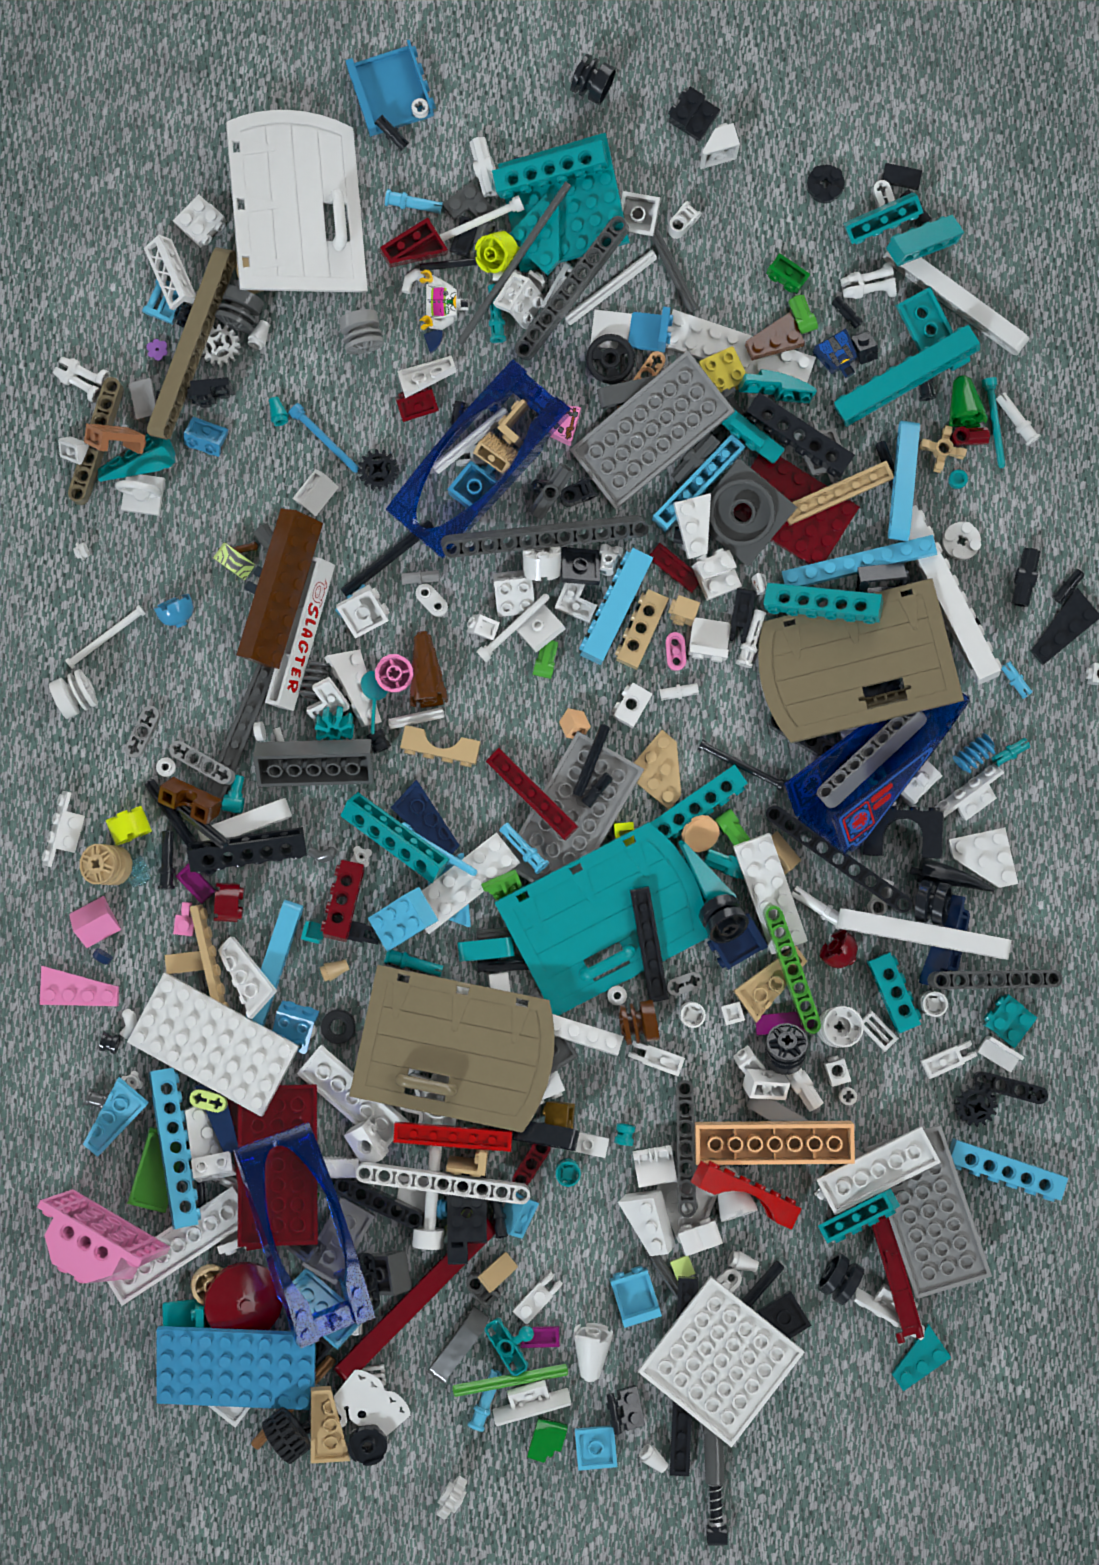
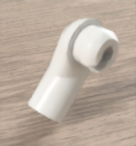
[401,269,424,294]

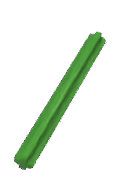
[452,1364,568,1397]

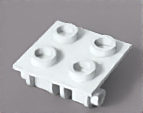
[633,1145,677,1188]

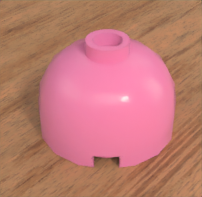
[375,654,413,693]

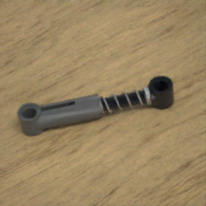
[703,1425,728,1546]

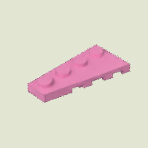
[40,966,119,1006]

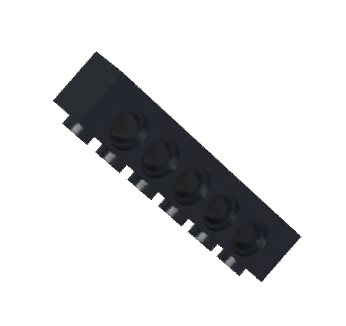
[745,392,855,478]
[187,827,307,873]

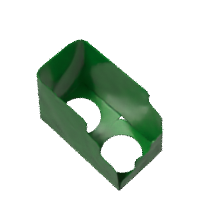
[527,1416,568,1463]

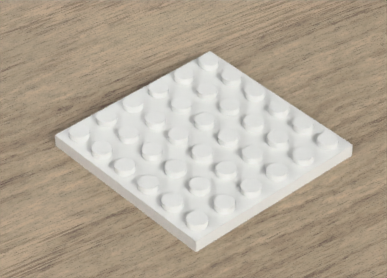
[638,1276,805,1447]

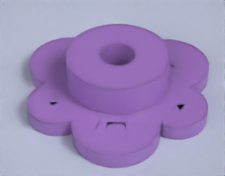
[146,339,168,361]

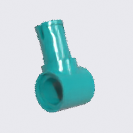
[222,775,245,814]

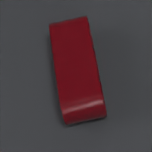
[512,1144,550,1190]

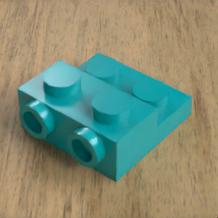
[982,994,1038,1048]

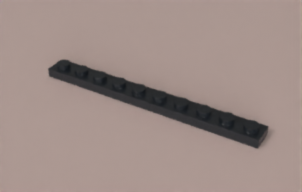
[669,1276,698,1476]

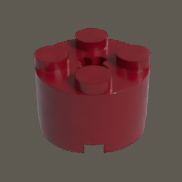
[214,883,244,922]

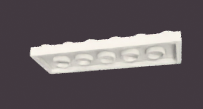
[422,832,520,935]
[733,833,808,954]
[297,1045,409,1147]
[816,1126,941,1215]

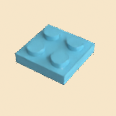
[575,1425,617,1471]

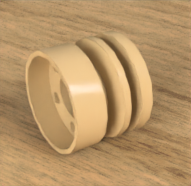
[79,844,132,885]

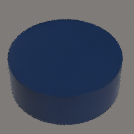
[92,948,113,965]

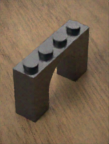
[863,805,944,859]

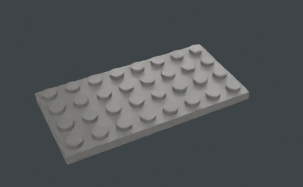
[570,350,735,509]
[510,731,645,882]
[865,1124,992,1299]

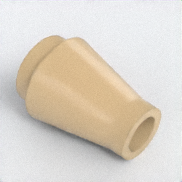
[319,959,349,981]

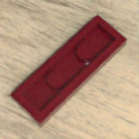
[649,543,699,593]

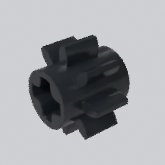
[174,304,192,328]

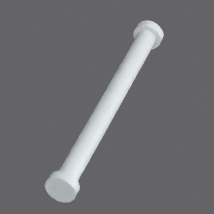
[65,605,146,669]

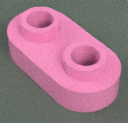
[665,632,686,671]

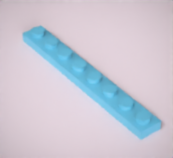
[782,535,937,587]

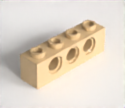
[615,589,669,670]

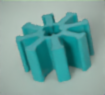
[315,706,354,741]

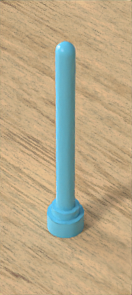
[402,822,477,876]

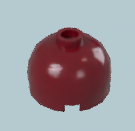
[819,929,858,969]

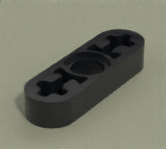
[354,1252,380,1311]

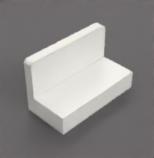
[292,469,338,516]
[976,1035,1024,1073]

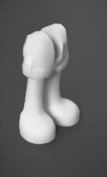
[840,262,896,299]
[52,357,110,403]

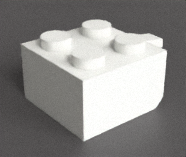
[893,760,942,806]

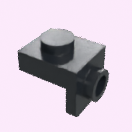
[851,331,878,365]

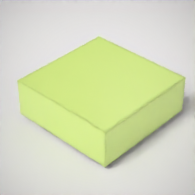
[670,1256,695,1281]

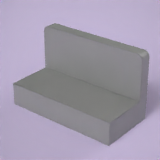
[129,378,156,423]

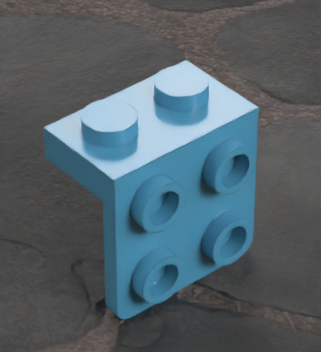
[628,307,673,352]
[272,1001,319,1054]

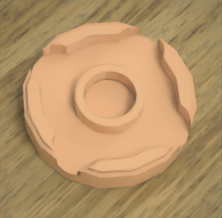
[682,815,720,852]

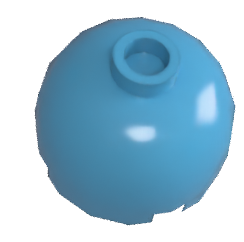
[154,594,194,628]

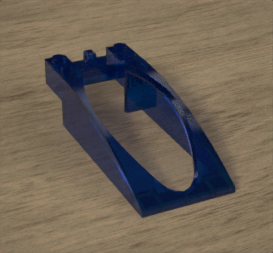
[386,359,571,559]
[234,1122,376,1348]

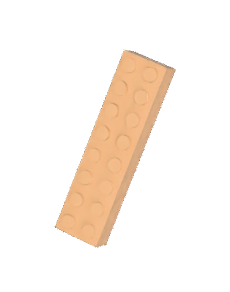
[694,1121,855,1165]

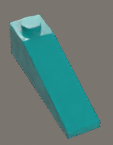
[678,840,737,903]

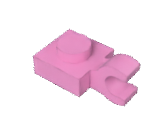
[173,902,195,936]

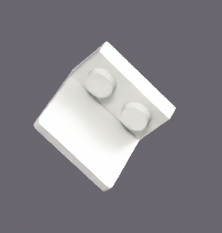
[493,272,545,329]
[493,570,534,617]

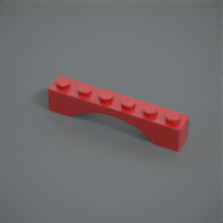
[690,1160,802,1230]

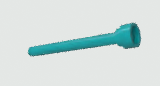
[981,377,1006,468]

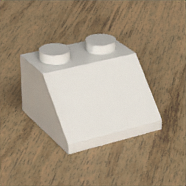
[700,123,740,169]
[621,191,661,236]

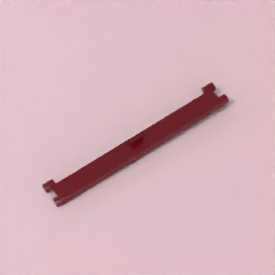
[864,1193,924,1344]

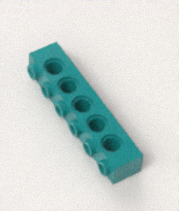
[492,140,609,199]
[764,583,883,624]
[650,765,748,839]
[341,792,450,883]

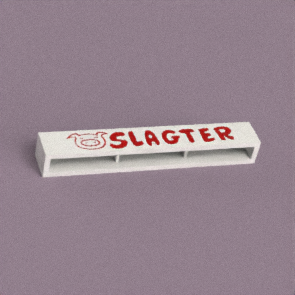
[265,557,335,711]

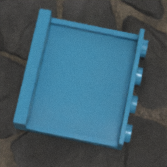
[345,40,436,137]

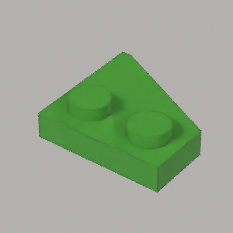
[481,869,527,902]

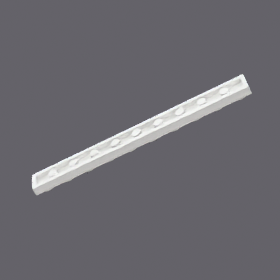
[457,986,624,1056]

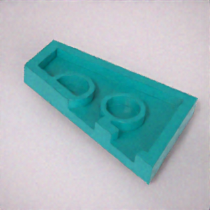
[891,1324,951,1391]

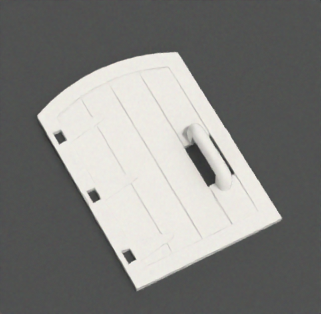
[226,110,368,293]

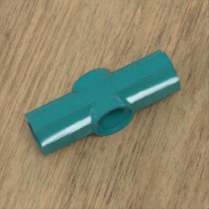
[704,849,744,880]

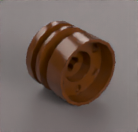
[619,1000,660,1045]

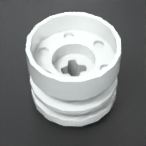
[49,669,98,719]
[817,1006,864,1048]

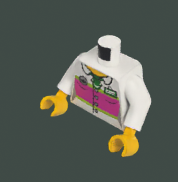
[419,270,469,330]

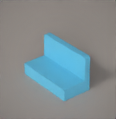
[503,1192,539,1239]

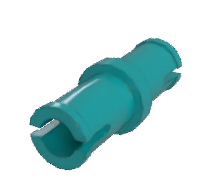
[991,738,1031,767]

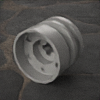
[339,309,384,355]

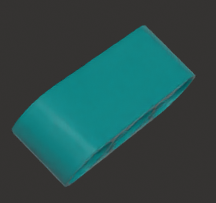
[457,937,515,962]

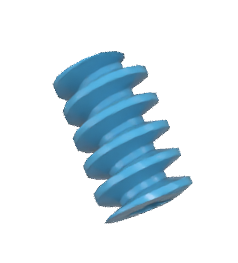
[952,733,996,774]

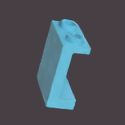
[610,1266,662,1328]

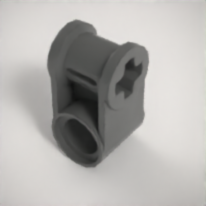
[466,1272,502,1310]

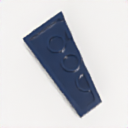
[390,779,460,854]

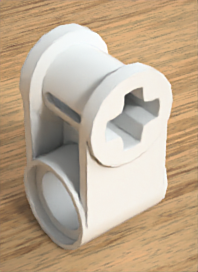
[668,201,702,239]

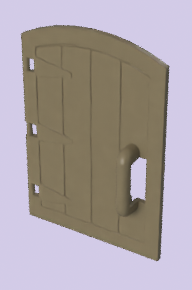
[758,578,964,743]
[349,965,555,1132]

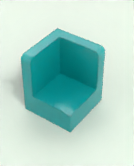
[301,920,324,944]

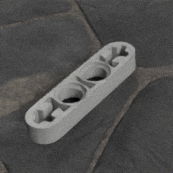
[169,741,235,785]

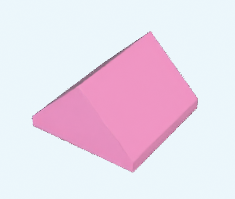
[69,896,121,948]

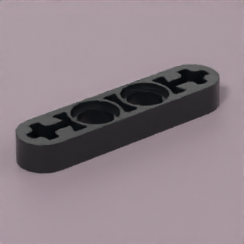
[973,1071,1048,1104]

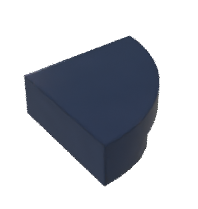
[424,330,443,354]

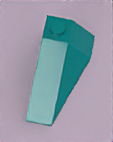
[98,434,175,482]

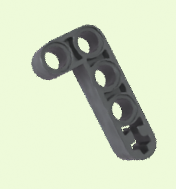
[427,1306,490,1383]

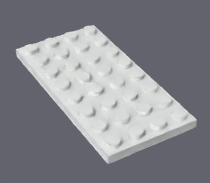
[127,973,300,1117]

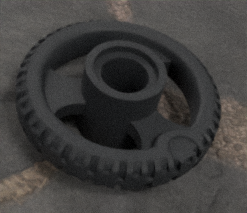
[586,334,635,384]

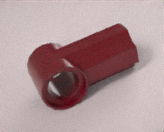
[950,427,990,448]

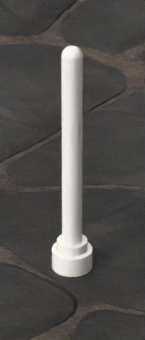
[439,195,524,241]
[476,594,549,663]

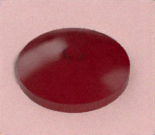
[204,1262,283,1330]

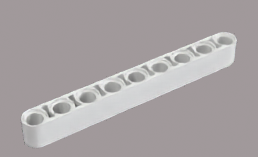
[883,251,1029,355]
[837,908,1012,960]
[356,1162,530,1204]

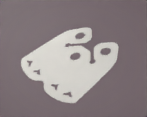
[334,1370,411,1447]

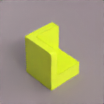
[613,822,634,846]

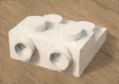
[173,194,227,248]
[692,548,742,601]
[336,585,390,638]

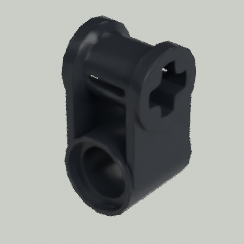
[560,477,598,507]

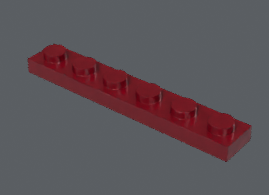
[486,748,579,841]

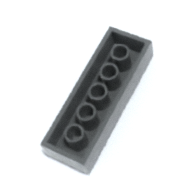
[253,739,374,787]

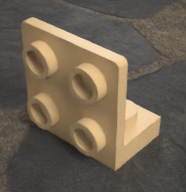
[446,1149,489,1177]

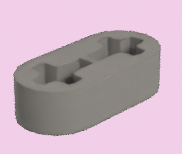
[667,972,702,996]

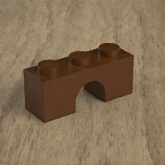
[158,777,222,825]

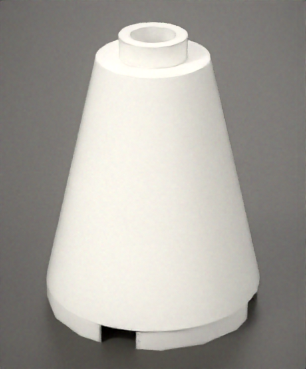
[718,1165,758,1222]
[574,1323,613,1382]

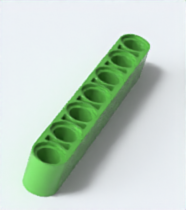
[763,904,821,1034]

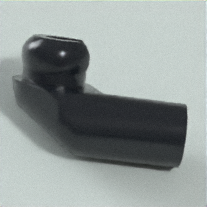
[531,479,555,493]

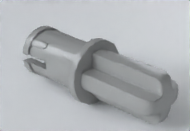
[402,570,440,585]

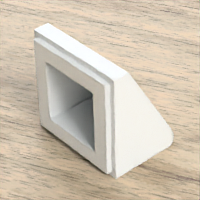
[751,573,767,596]

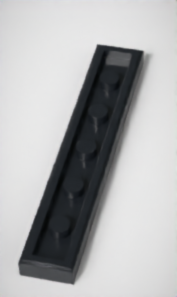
[630,886,669,1002]

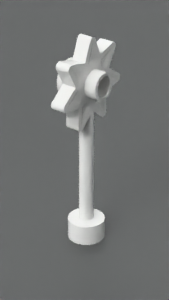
[400,1073,457,1250]

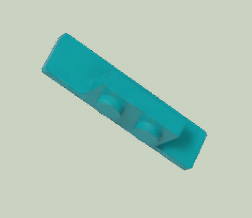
[721,409,785,464]

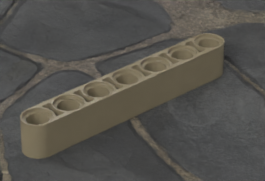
[68,377,124,505]

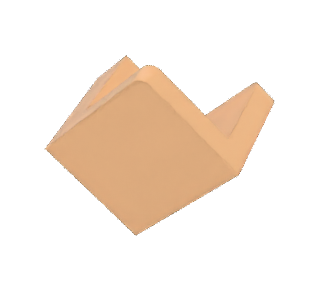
[559,708,591,739]

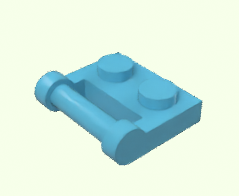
[142,279,183,325]

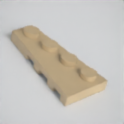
[733,946,807,1022]
[310,1386,350,1463]

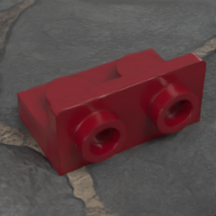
[395,386,439,422]

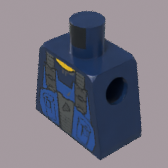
[812,328,857,378]

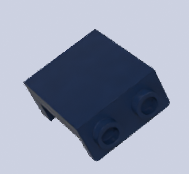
[707,913,768,970]

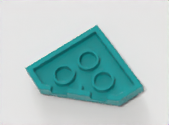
[510,194,561,276]

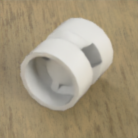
[918,991,948,1017]
[679,1001,706,1028]

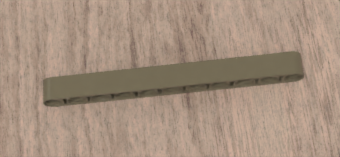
[147,247,237,440]

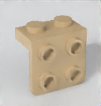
[498,399,529,448]

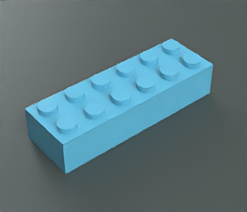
[579,548,653,665]

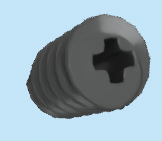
[299,661,331,702]

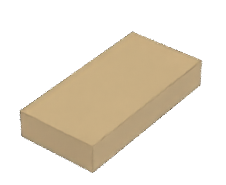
[165,951,204,974]
[478,1252,518,1293]

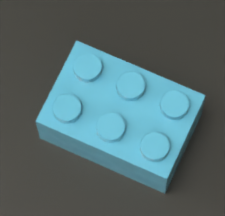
[368,887,439,951]

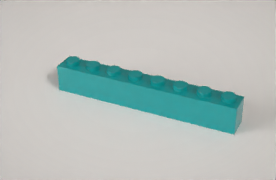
[834,325,980,427]

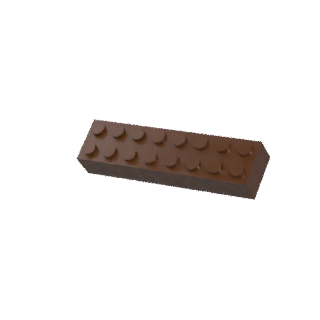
[236,508,323,669]

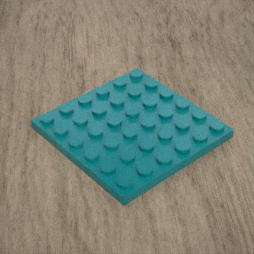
[498,132,630,273]

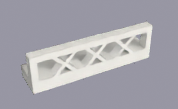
[144,235,196,310]

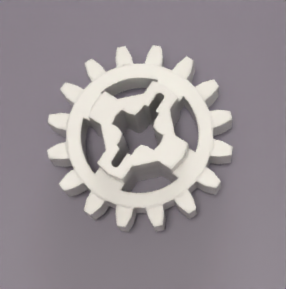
[202,324,241,367]
[437,1476,467,1520]

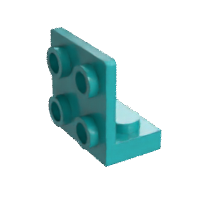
[162,1299,204,1328]

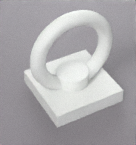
[115,474,165,516]

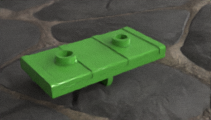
[127,1127,181,1213]

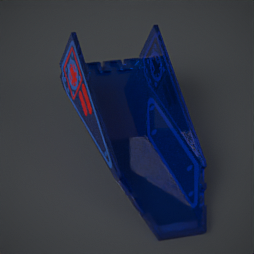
[784,693,970,854]

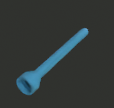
[288,403,359,473]

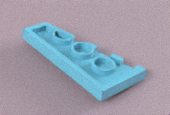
[83,1077,149,1157]

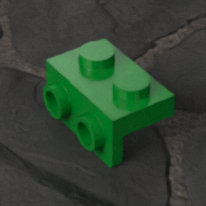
[766,253,810,294]

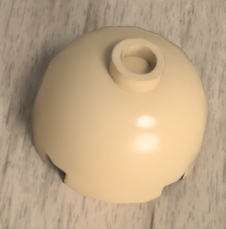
[191,1264,223,1304]

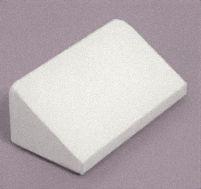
[58,437,89,464]

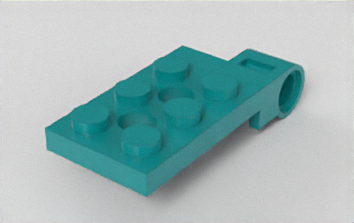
[896,287,970,371]

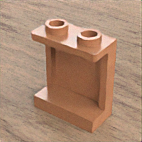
[84,423,146,454]

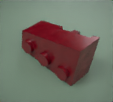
[380,217,448,268]

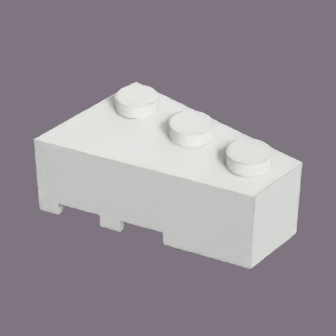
[618,1189,676,1256]

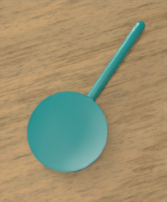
[361,671,388,734]

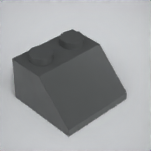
[364,1250,412,1296]

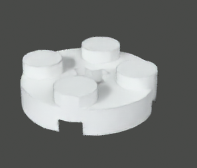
[942,522,981,561]

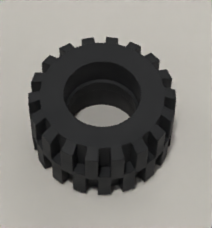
[262,1407,311,1464]

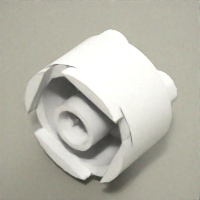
[523,546,561,581]

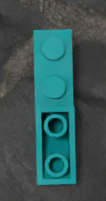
[738,369,817,404]

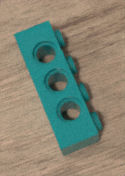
[866,952,922,1033]

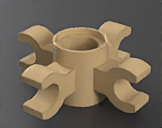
[919,425,967,473]

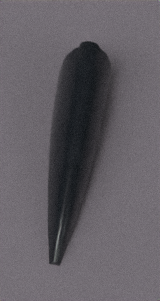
[910,858,995,892]

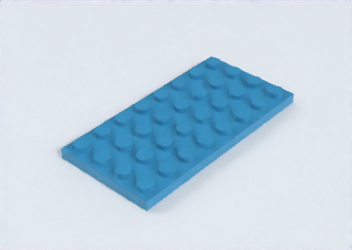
[157,1326,316,1410]

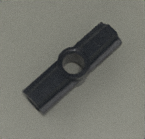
[1011,548,1041,607]

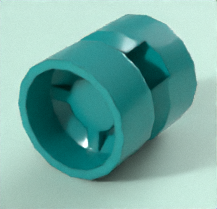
[555,1158,581,1187]

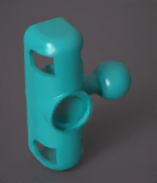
[484,1318,534,1376]

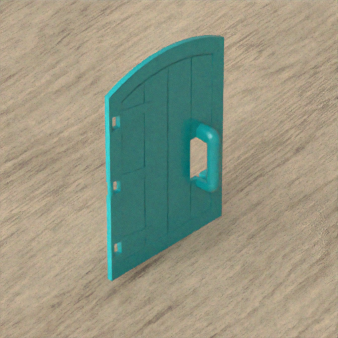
[494,822,708,1016]

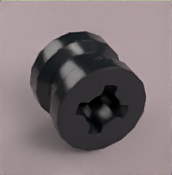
[99,1032,121,1054]

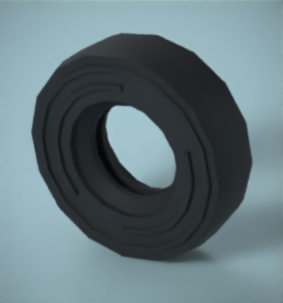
[321,1009,356,1044]

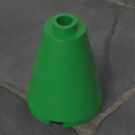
[949,375,988,430]

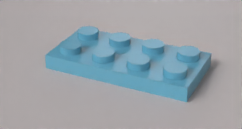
[279,1268,365,1350]

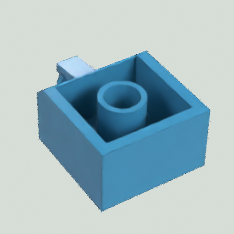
[447,461,502,517]

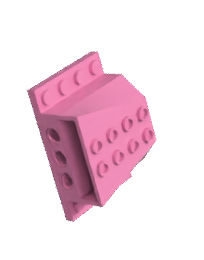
[37,1189,170,1283]

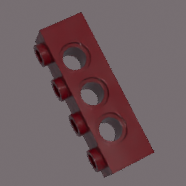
[321,860,365,942]

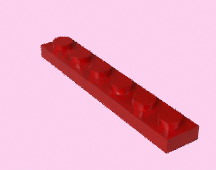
[393,1121,513,1152]

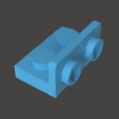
[184,417,228,457]

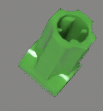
[788,295,818,335]
[533,640,558,679]
[714,809,751,845]

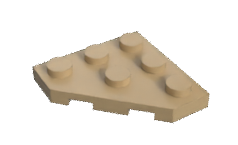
[634,730,681,810]

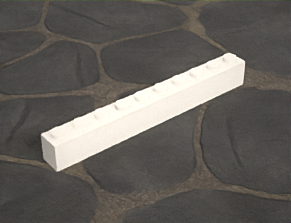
[908,505,1002,685]

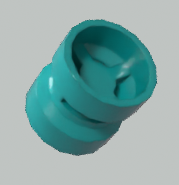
[614,1123,636,1146]

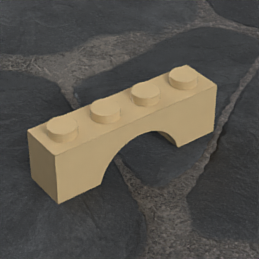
[400,725,481,768]

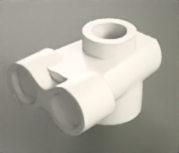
[599,544,623,576]

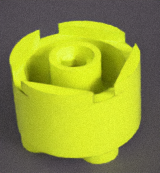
[475,231,520,273]
[105,806,152,845]

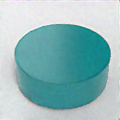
[948,469,968,489]

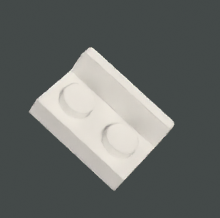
[191,1151,236,1183]

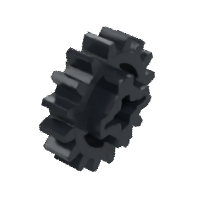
[358,449,399,492]
[954,1083,998,1127]

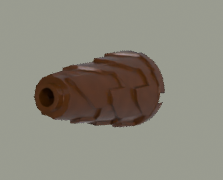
[409,631,448,708]

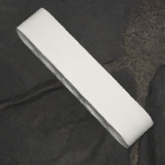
[197,798,292,841]

